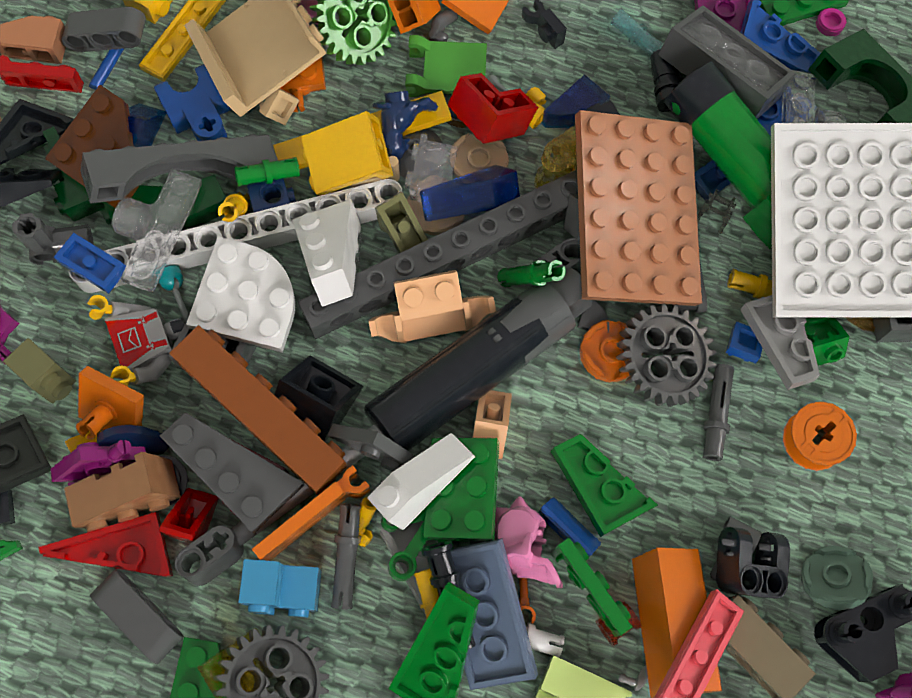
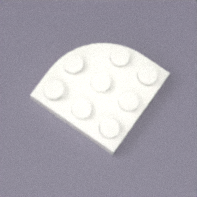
[186,237,295,353]

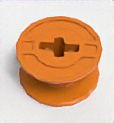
[783,401,857,471]

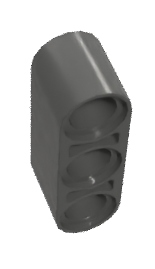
[62,7,146,52]
[90,569,184,664]

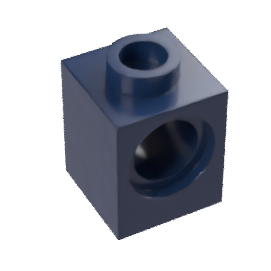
[247,179,296,212]

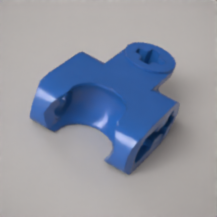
[154,64,231,141]

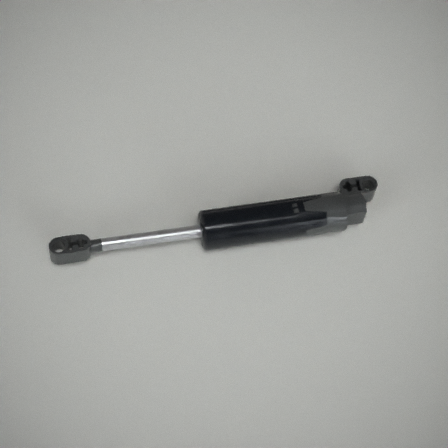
[175,238,592,586]

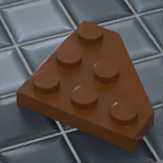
[45,85,139,212]

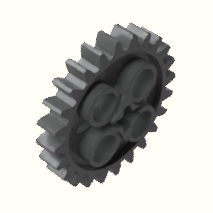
[616,303,717,407]
[212,625,329,698]

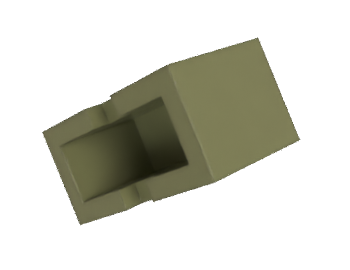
[3,338,76,404]

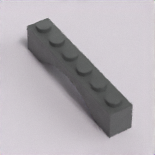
[80,134,278,203]

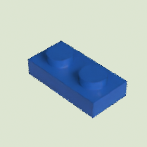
[53,232,128,294]

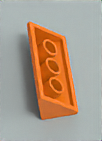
[632,547,722,698]

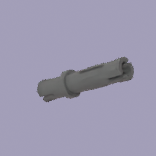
[703,364,734,461]
[331,503,362,610]

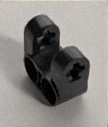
[716,527,790,599]

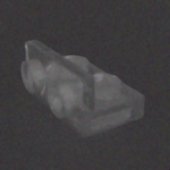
[405,134,458,207]

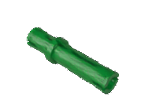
[497,260,566,287]

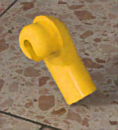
[359,497,376,547]

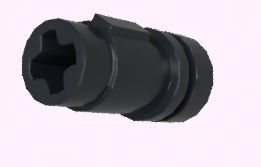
[650,49,681,112]

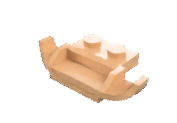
[368,270,496,343]

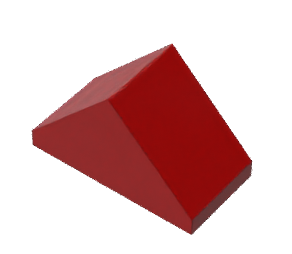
[159,488,219,543]

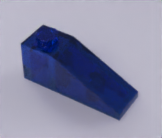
[420,165,520,221]

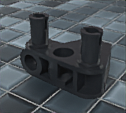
[814,584,912,682]

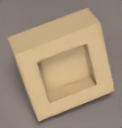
[259,88,300,125]

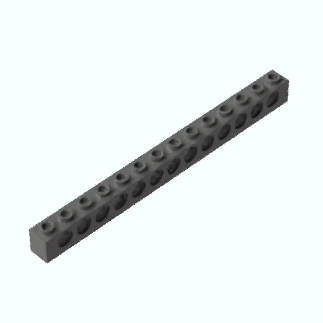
[298,142,695,340]

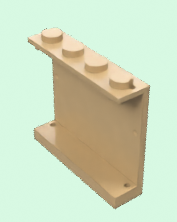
[184,0,326,117]

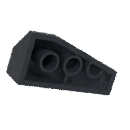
[0,168,62,208]

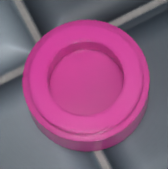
[816,8,846,36]

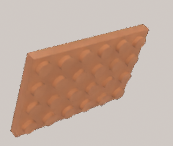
[575,110,702,306]

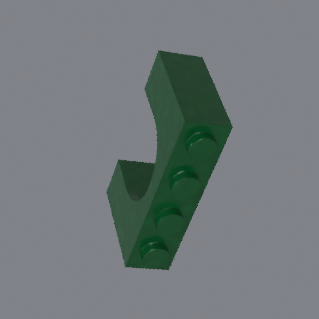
[808,29,912,123]

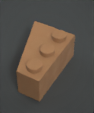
[64,452,181,532]

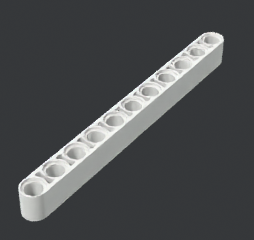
[69,179,402,293]

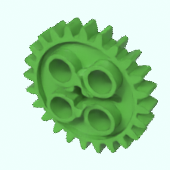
[310,0,397,65]

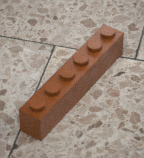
[169,325,347,495]

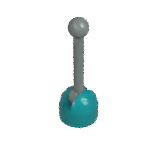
[156,265,189,323]

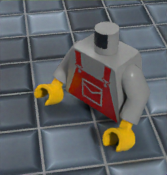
[87,295,185,387]

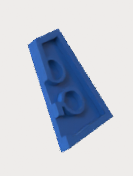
[740,0,821,83]

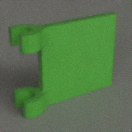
[405,35,487,97]

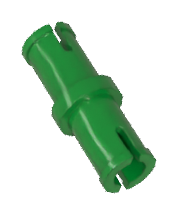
[234,157,300,187]

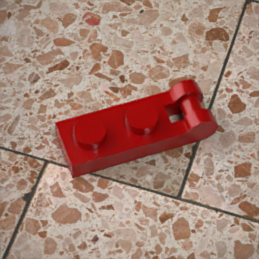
[0,55,84,93]

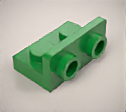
[804,318,850,366]

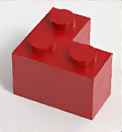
[447,73,539,144]

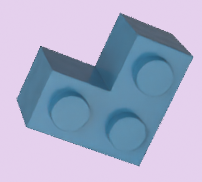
[238,559,322,618]

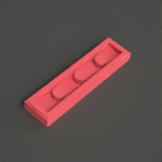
[654,589,744,698]

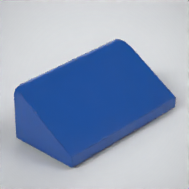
[538,497,601,557]

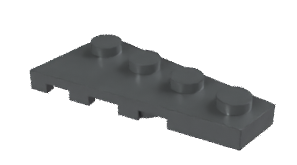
[160,412,304,534]

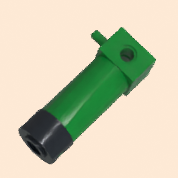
[664,61,772,249]

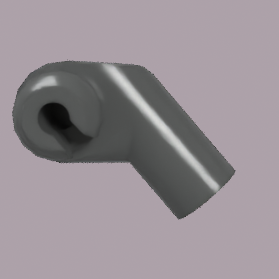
[428,8,458,42]

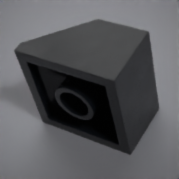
[274,355,364,442]

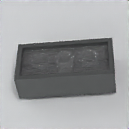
[658,6,796,119]

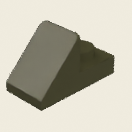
[375,192,428,253]

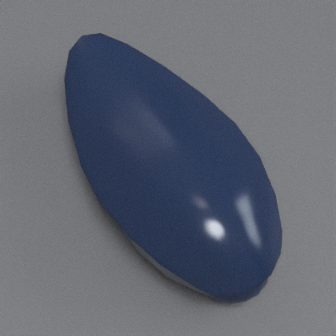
[97,425,170,455]

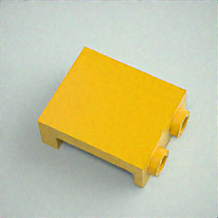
[301,111,394,196]

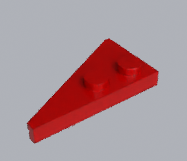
[38,512,173,578]

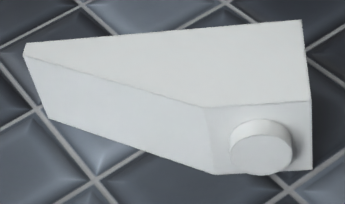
[367,433,475,530]

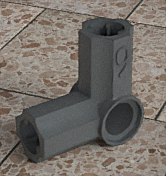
[12,213,94,265]

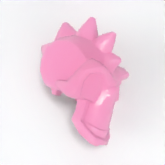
[494,496,563,588]

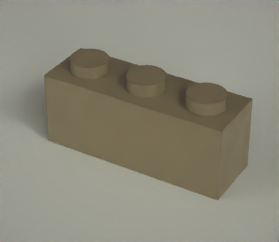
[725,595,816,698]

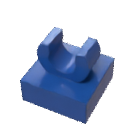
[726,321,763,364]

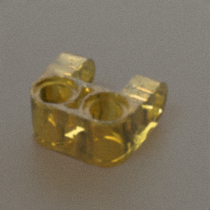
[534,125,577,189]

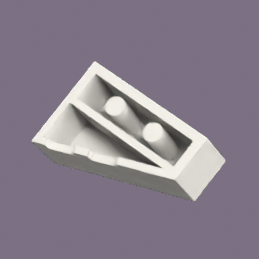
[292,199,361,307]

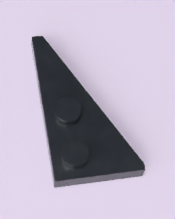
[0,99,73,165]

